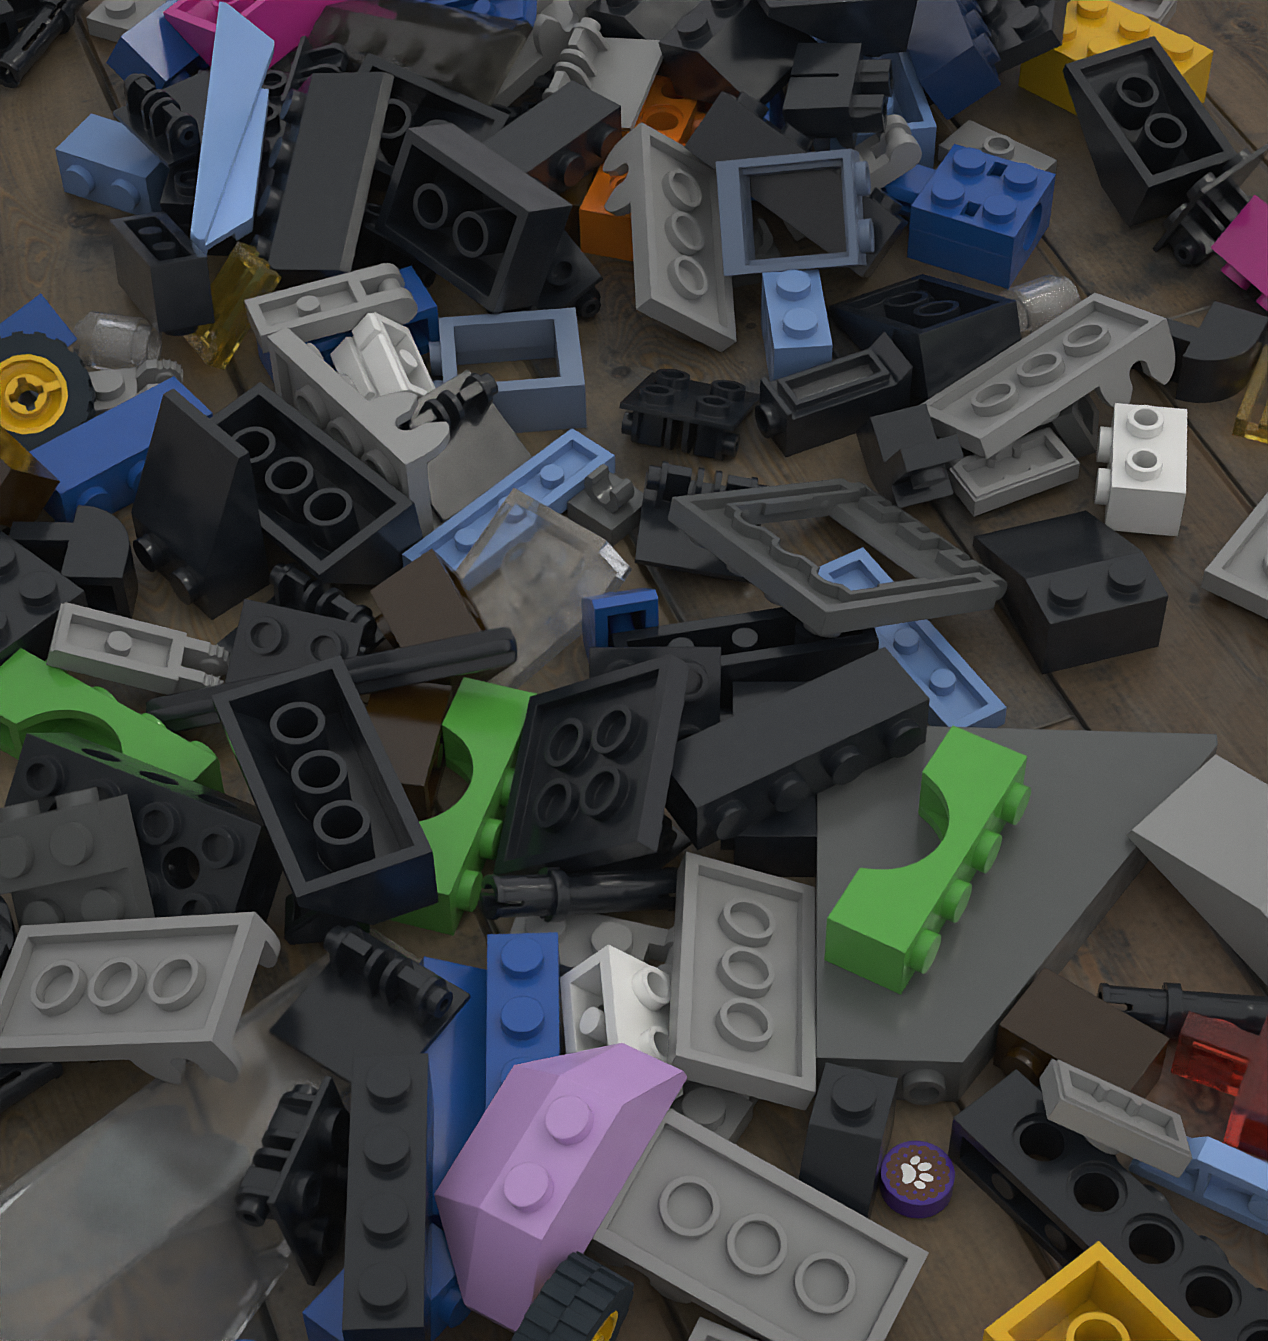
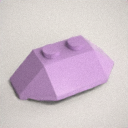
[434,1043,687,1333]

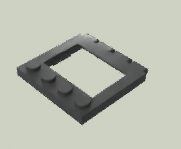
[668,478,1007,638]

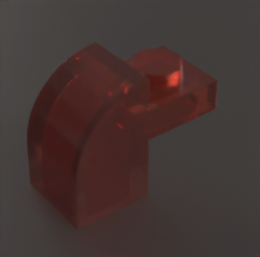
[1171,1011,1268,1160]

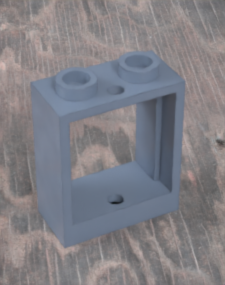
[716,149,875,277]
[429,307,587,433]

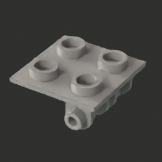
[542,17,663,131]

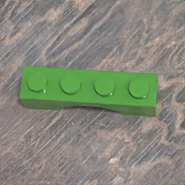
[0,648,225,794]
[389,677,537,936]
[824,725,1031,995]

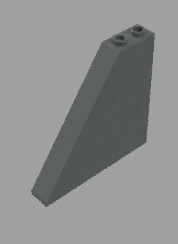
[814,726,1218,1105]

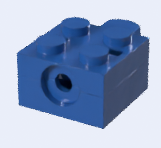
[881,144,1056,289]

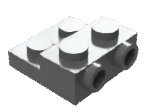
[0,787,155,930]

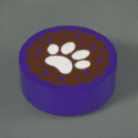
[879,1141,955,1218]

